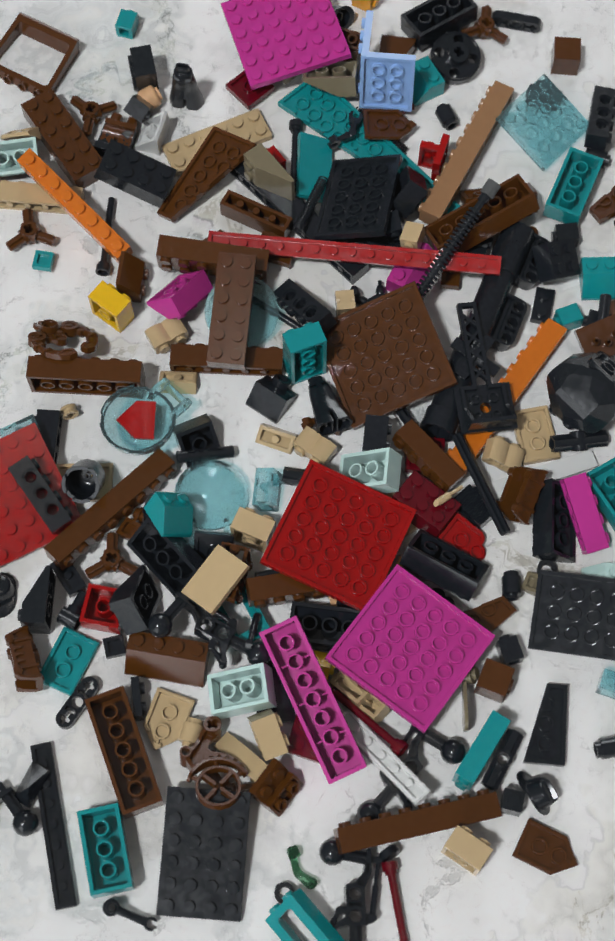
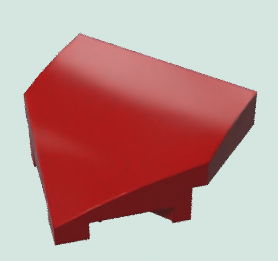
[116,401,156,440]

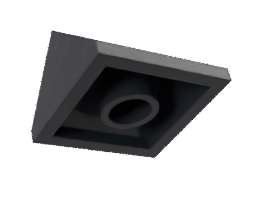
[246,375,298,424]

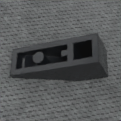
[33,409,63,464]

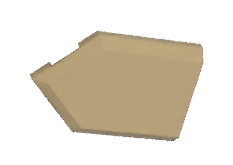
[143,687,195,751]

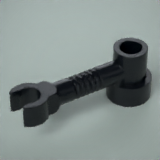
[102,899,157,931]

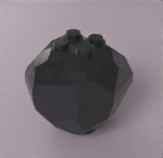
[546,351,615,433]

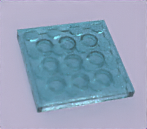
[495,74,588,171]

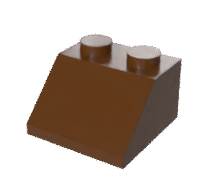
[116,251,149,303]

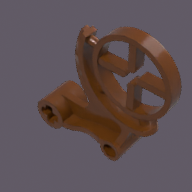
[179,716,248,810]

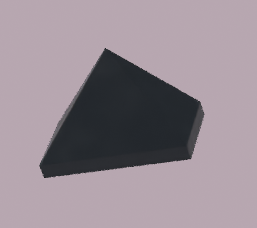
[15,761,50,808]

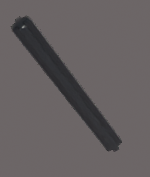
[452,432,510,536]

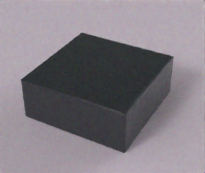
[103,634,126,659]

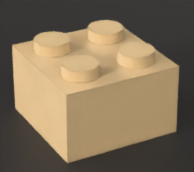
[230,507,276,553]
[247,709,290,761]
[441,825,493,876]

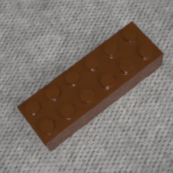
[21,88,102,189]
[424,174,540,253]
[156,235,270,284]
[206,252,257,370]
[26,354,146,398]
[84,686,164,819]

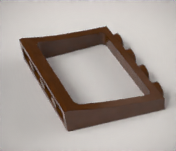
[0,12,79,97]

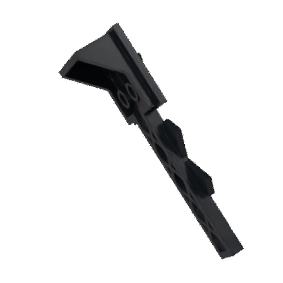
[450,302,518,435]

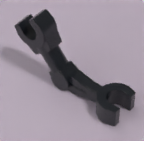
[327,111,363,150]

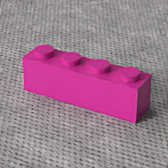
[559,472,610,555]

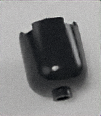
[61,459,106,504]

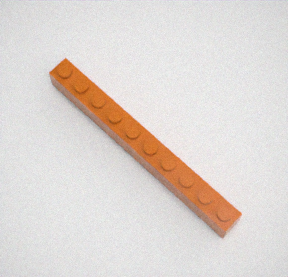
[446,318,568,478]

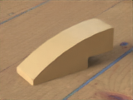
[329,670,390,724]
[213,732,268,783]

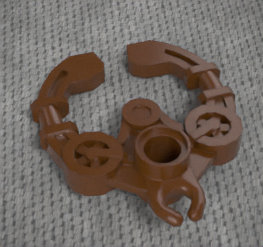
[28,319,98,360]

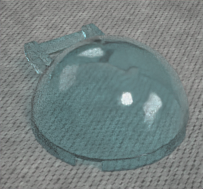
[99,378,192,456]
[174,460,250,545]

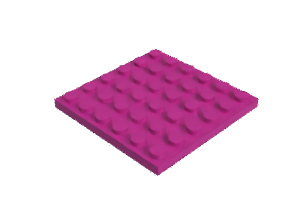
[221,0,352,90]
[325,564,495,733]

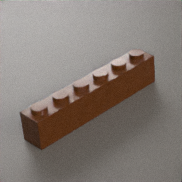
[169,342,283,377]

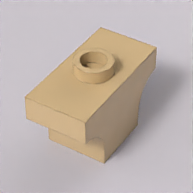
[335,289,356,316]

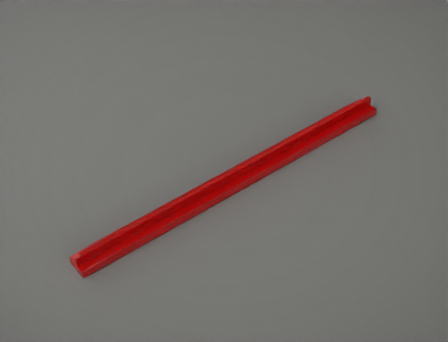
[208,231,502,276]

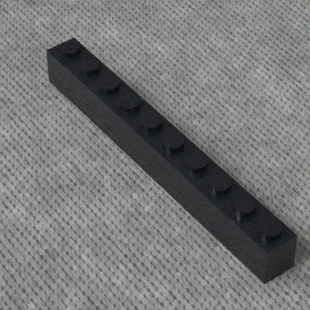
[230,160,369,285]

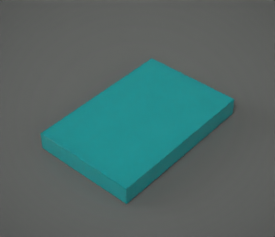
[40,626,100,696]

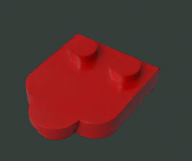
[438,513,486,561]

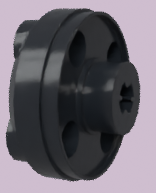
[429,31,481,85]

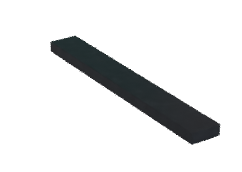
[30,742,77,911]

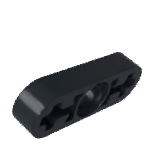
[492,10,542,33]
[56,677,99,730]

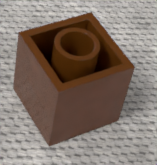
[551,37,581,76]
[473,658,515,703]

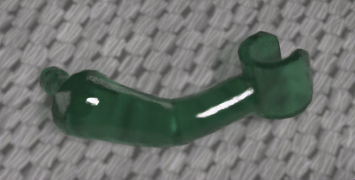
[287,845,317,889]

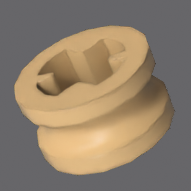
[60,403,79,420]

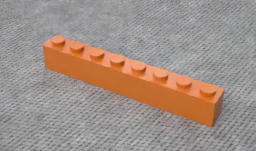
[17,148,133,263]

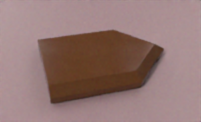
[363,109,417,140]
[512,818,578,875]

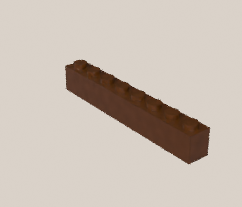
[44,448,177,571]
[245,555,404,608]
[333,789,502,855]

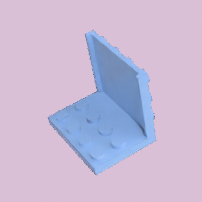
[357,10,416,112]

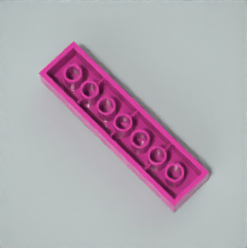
[259,616,367,785]

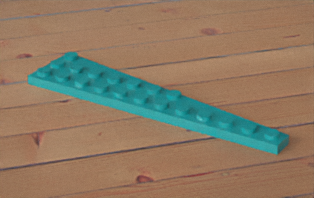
[278,82,460,214]

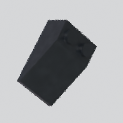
[109,564,162,635]
[18,565,56,634]

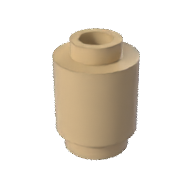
[179,717,203,747]

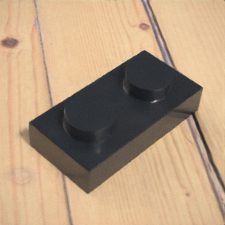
[530,287,555,324]
[49,562,87,598]
[131,676,147,721]

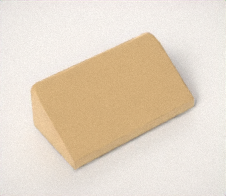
[0,127,42,141]
[159,371,198,394]
[255,423,298,454]

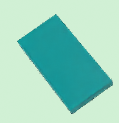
[296,132,332,203]

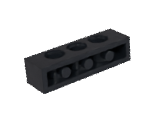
[584,85,615,151]
[273,279,337,334]
[8,455,73,535]

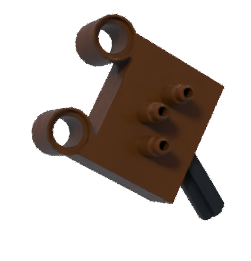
[574,294,615,357]

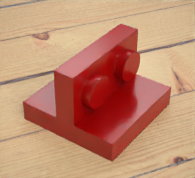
[418,133,450,181]

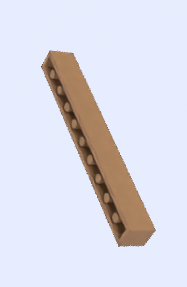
[418,80,514,224]

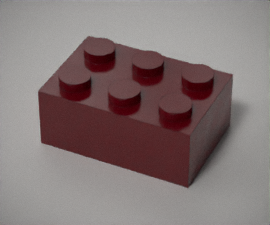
[392,471,462,538]

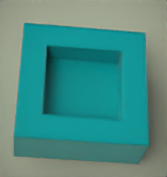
[32,250,55,272]

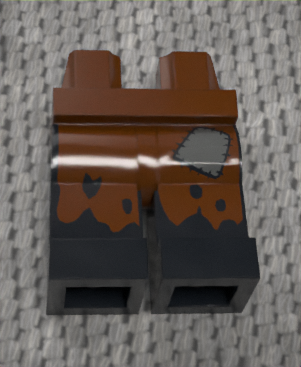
[94,112,138,157]

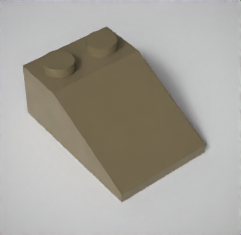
[302,60,359,98]
[243,143,295,201]

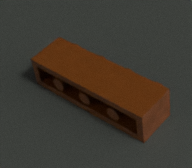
[220,189,293,237]
[392,419,465,493]

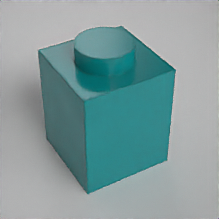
[115,9,139,40]
[553,303,584,331]

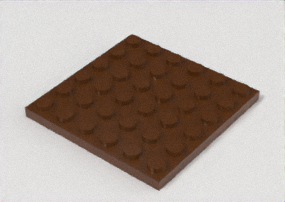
[324,281,458,430]

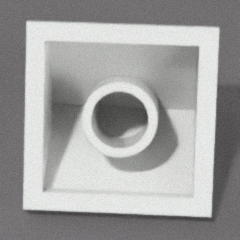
[133,111,170,155]

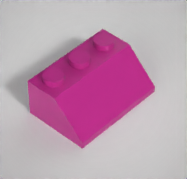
[386,242,433,297]
[146,270,214,319]

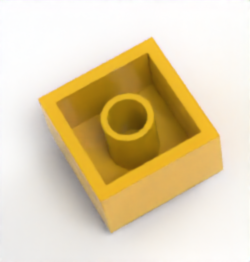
[88,280,135,333]

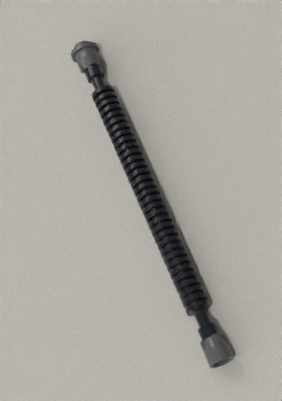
[417,178,501,301]

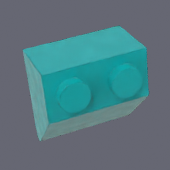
[413,56,445,107]
[579,257,615,300]
[144,492,193,537]

